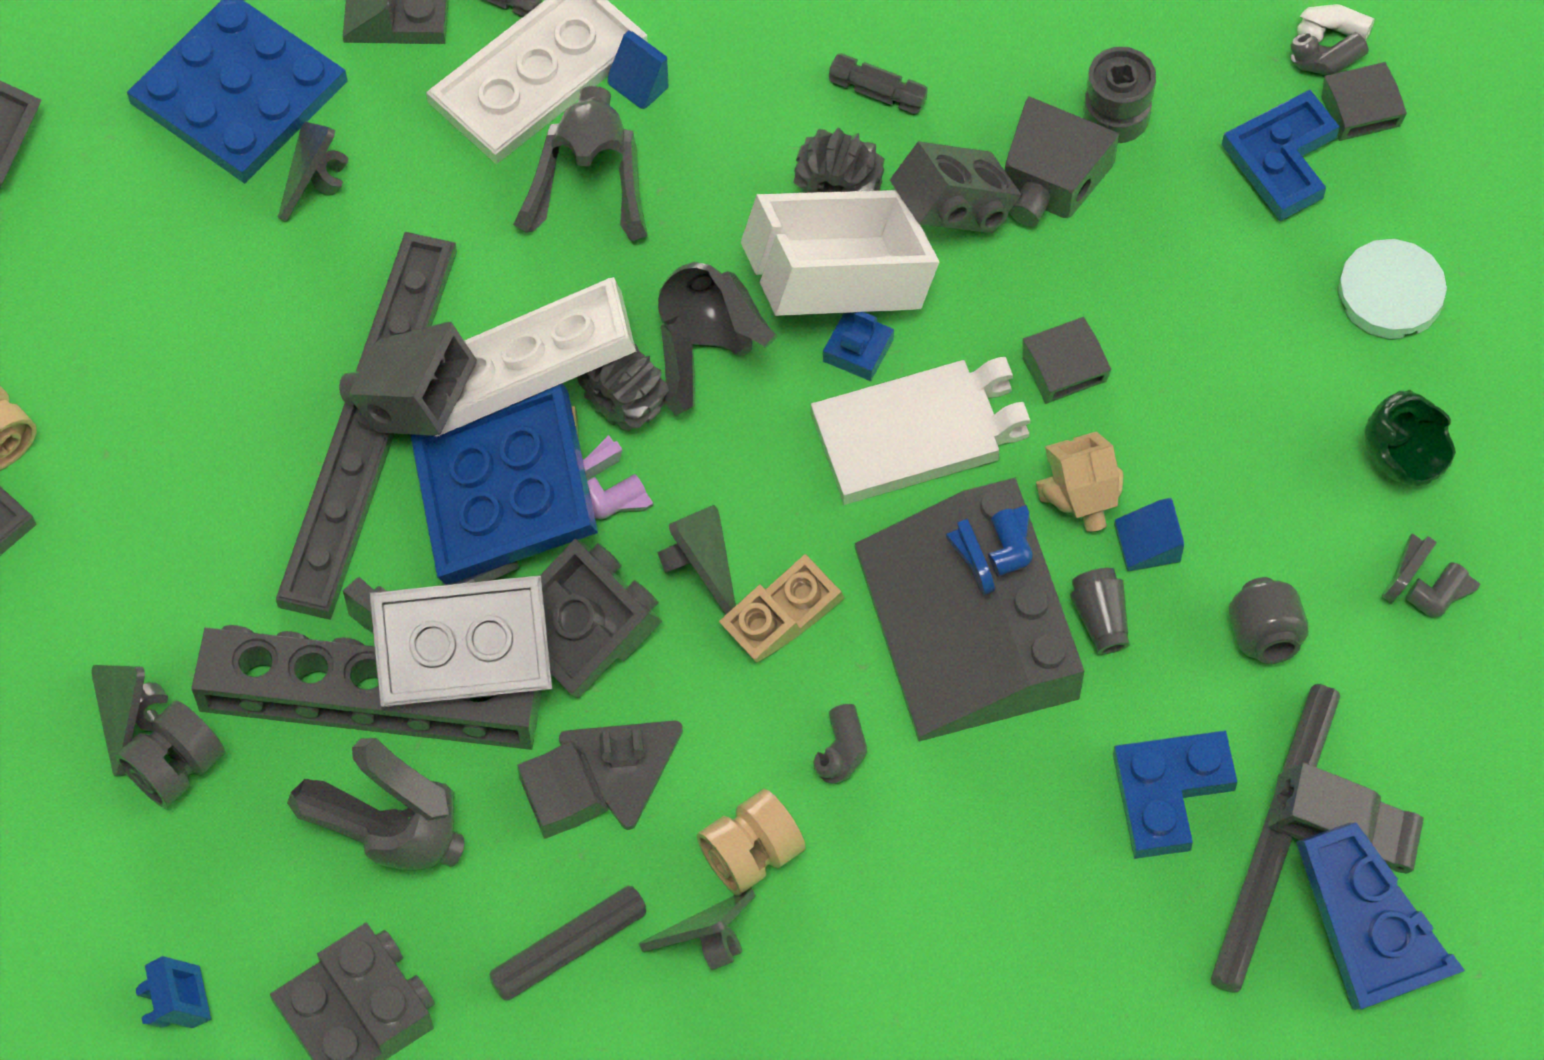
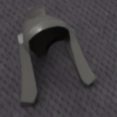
[513,86,647,241]
[658,262,778,416]
[287,738,464,871]

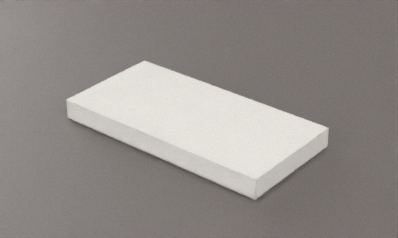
[426,0,648,165]
[435,277,636,437]

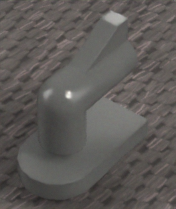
[1382,533,1480,618]

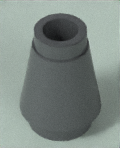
[1070,568,1130,655]

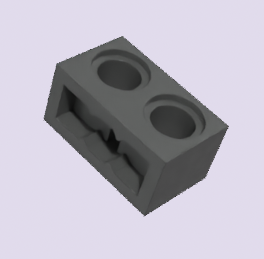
[890,141,1022,233]

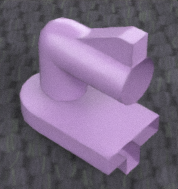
[583,435,653,520]

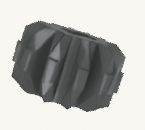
[794,128,885,193]
[577,344,669,431]

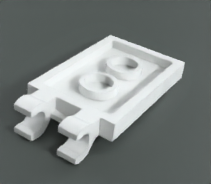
[811,357,1031,505]

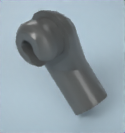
[1290,32,1369,75]
[813,704,867,783]

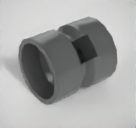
[1083,47,1156,143]
[115,700,225,809]

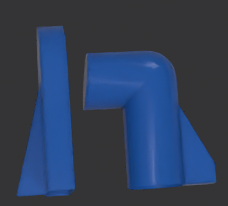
[946,505,1033,595]

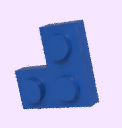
[1222,90,1339,221]
[1113,730,1237,859]

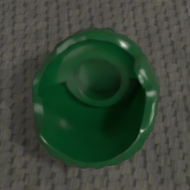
[1365,390,1456,486]

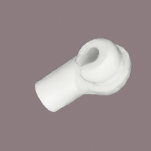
[1297,4,1375,42]

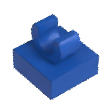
[823,312,894,381]
[136,956,211,1028]

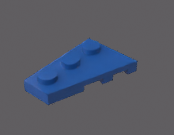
[1296,822,1465,1009]

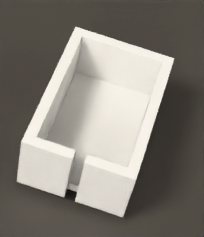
[741,190,939,316]

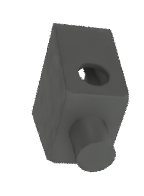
[1005,96,1119,227]
[339,322,477,435]

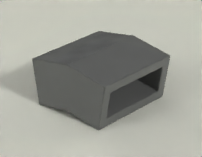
[1322,62,1407,141]
[1023,317,1111,404]
[517,741,608,839]

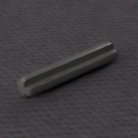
[489,886,646,1000]

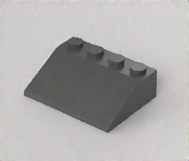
[855,477,1085,742]

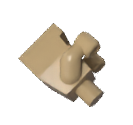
[1036,431,1124,531]

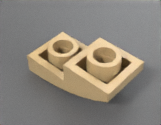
[719,554,845,663]

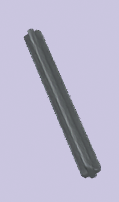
[1211,684,1340,993]

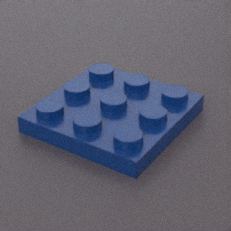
[127,0,347,184]
[410,383,598,585]

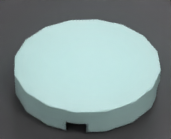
[1338,239,1447,339]

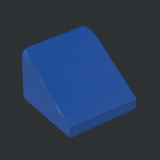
[608,30,669,109]
[1114,498,1184,571]

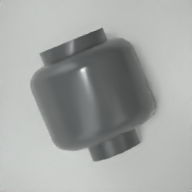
[1229,577,1308,664]

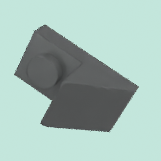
[343,0,448,44]

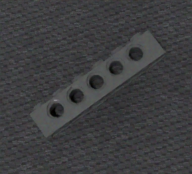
[191,625,542,750]

